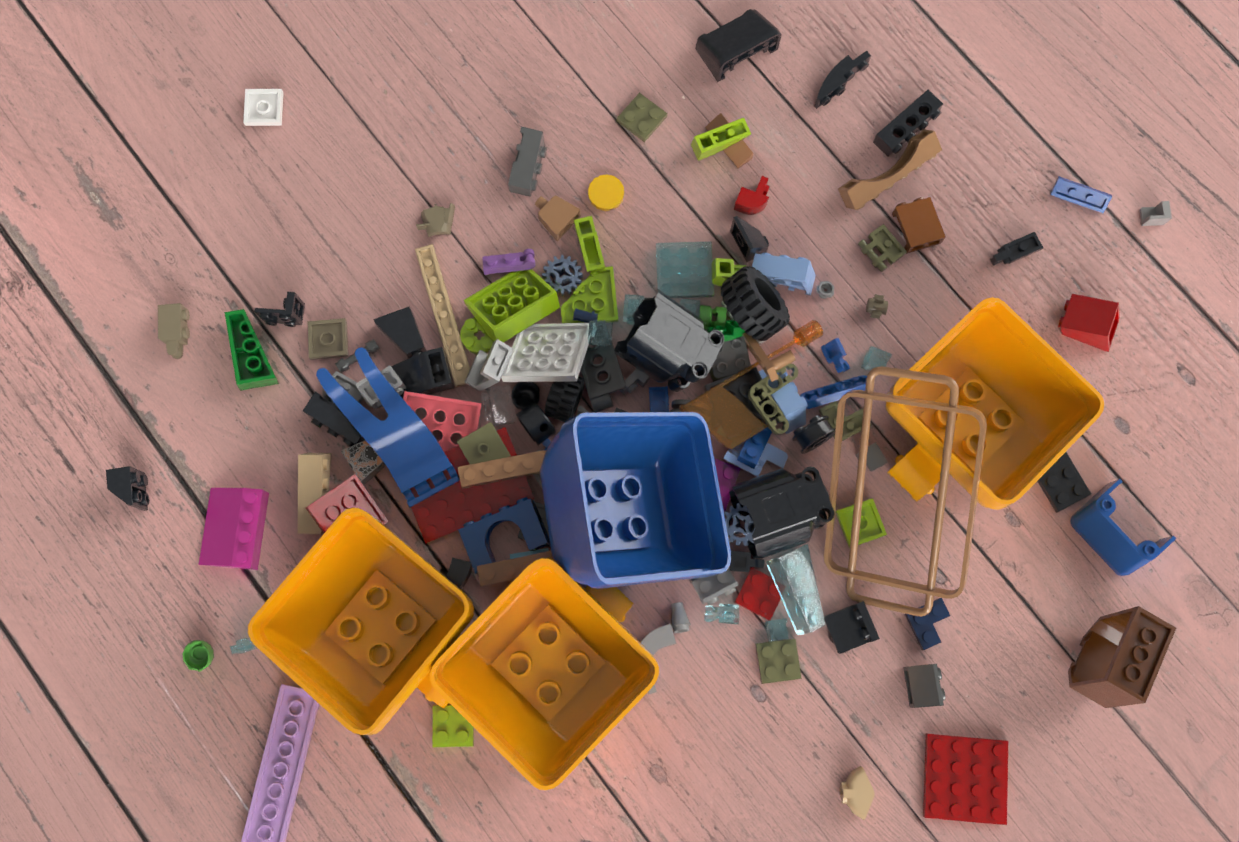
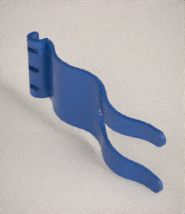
[316,348,460,508]

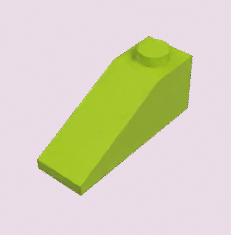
[691,118,751,161]

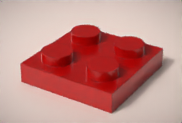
[734,567,787,621]

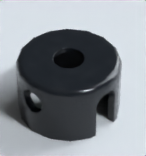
[516,402,556,446]

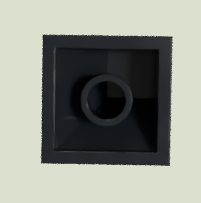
[730,216,769,262]

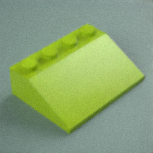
[464,269,560,343]

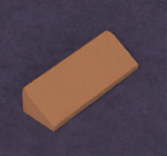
[705,113,753,169]

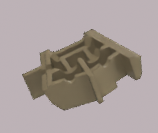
[416,203,455,237]

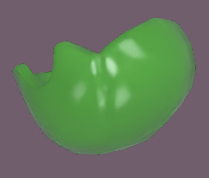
[182,640,214,672]

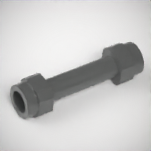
[335,339,380,373]

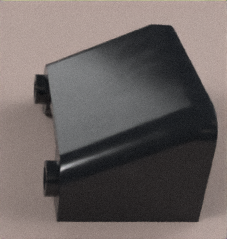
[695,9,782,83]

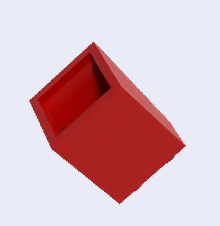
[1058,294,1120,352]

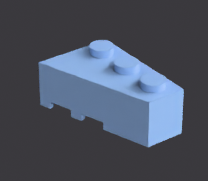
[752,253,816,296]
[759,370,808,434]

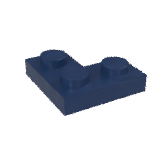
[905,598,950,650]

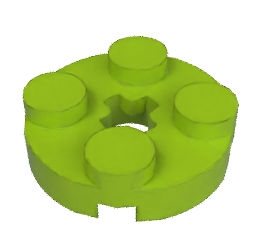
[460,317,494,354]

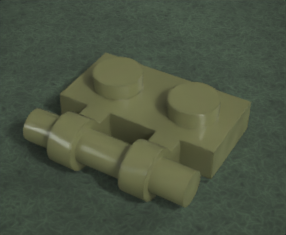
[858,224,907,272]

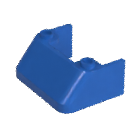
[1070,479,1177,576]

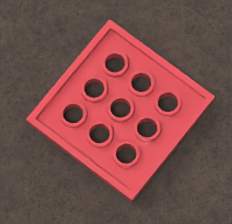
[403,391,482,452]

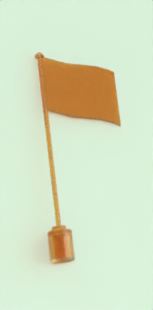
[679,320,823,449]

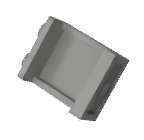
[465,339,513,392]

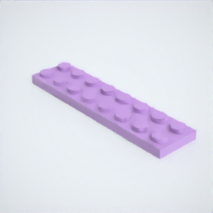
[241,684,319,842]

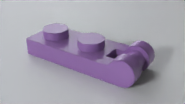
[482,249,535,275]

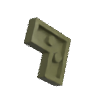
[819,401,872,441]

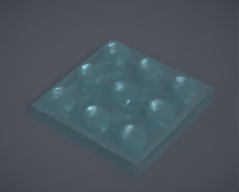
[656,241,714,298]

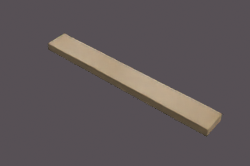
[415,244,470,388]

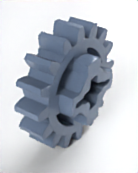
[542,255,583,296]
[724,503,755,546]

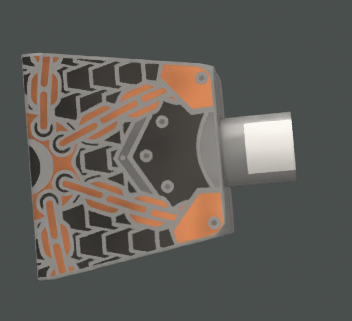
[341,440,386,485]

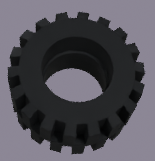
[545,376,584,422]

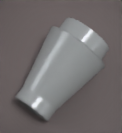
[671,602,691,633]

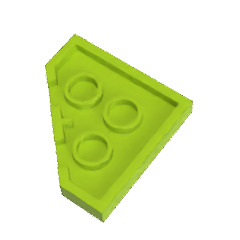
[561,266,619,323]

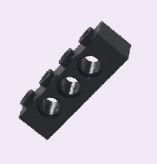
[873,89,943,157]

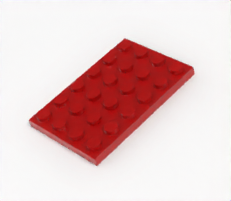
[410,427,535,543]

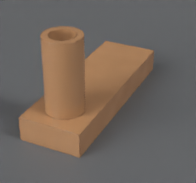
[743,333,796,382]

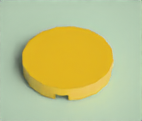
[588,174,624,211]

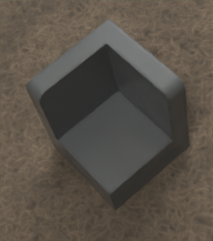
[856,442,888,472]

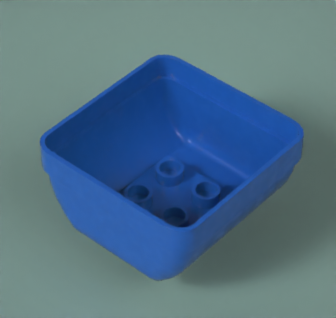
[540,412,731,589]

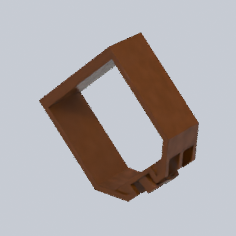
[1068,606,1176,708]

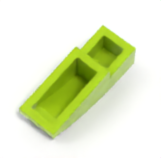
[574,216,605,272]

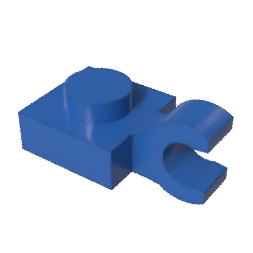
[821,338,850,373]

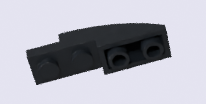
[814,51,871,109]

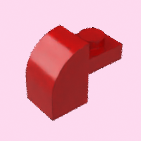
[734,176,770,215]

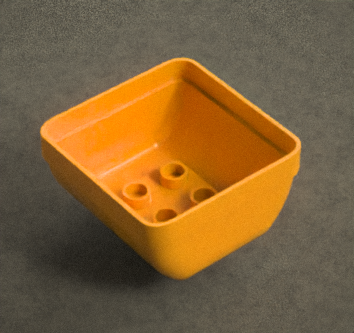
[885,297,1104,510]
[248,508,474,735]
[430,557,659,790]

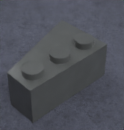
[508,126,547,197]

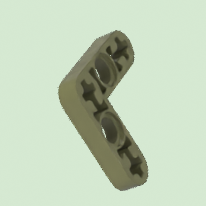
[748,363,798,435]

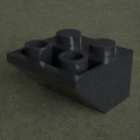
[106,466,150,511]

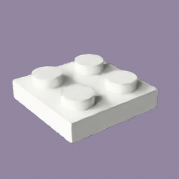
[243,89,283,126]

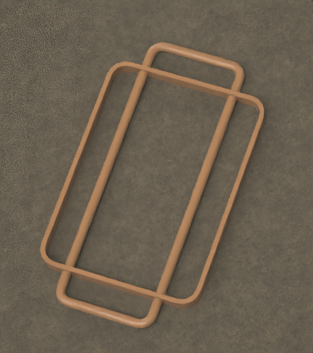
[824,366,987,616]

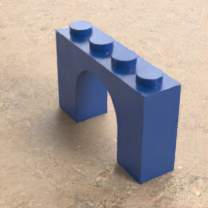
[459,497,550,574]

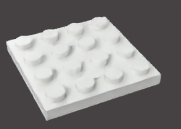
[501,323,594,382]

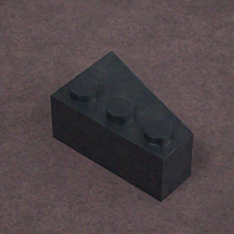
[303,391,365,447]

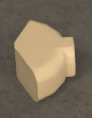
[840,766,875,820]

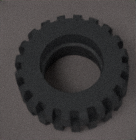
[721,266,790,341]

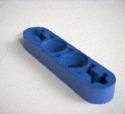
[800,375,867,409]

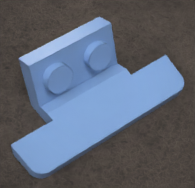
[716,426,788,477]

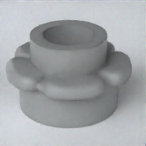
[816,281,835,299]

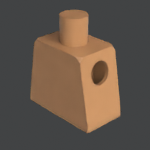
[535,195,581,241]

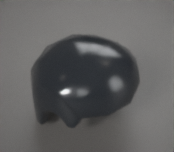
[511,382,540,410]

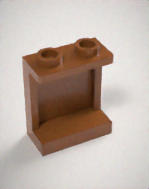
[892,197,946,254]

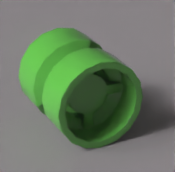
[699,305,727,330]

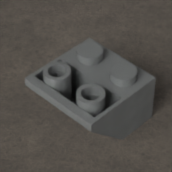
[903,664,946,708]

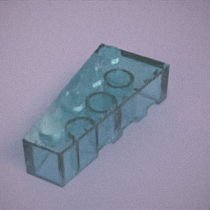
[766,544,826,635]

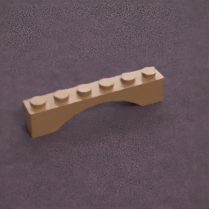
[838,129,942,210]

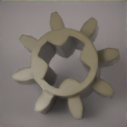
[866,294,888,319]

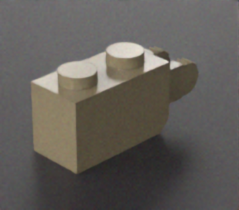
[158,303,190,359]

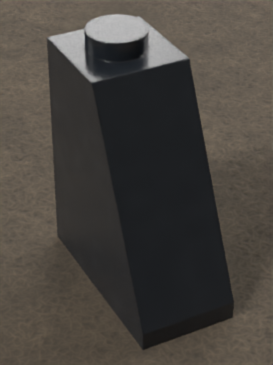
[374,306,427,358]

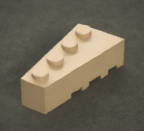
[297,453,331,534]

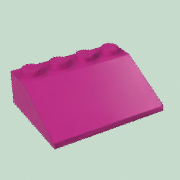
[198,488,269,570]

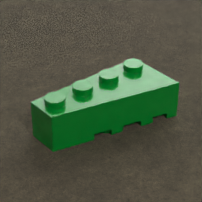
[224,309,279,391]

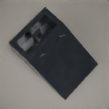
[391,347,454,399]

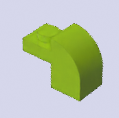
[711,258,746,286]

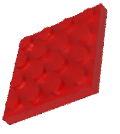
[923,733,1009,825]

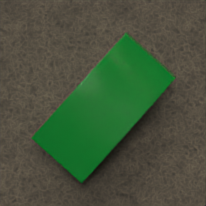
[707,320,746,342]

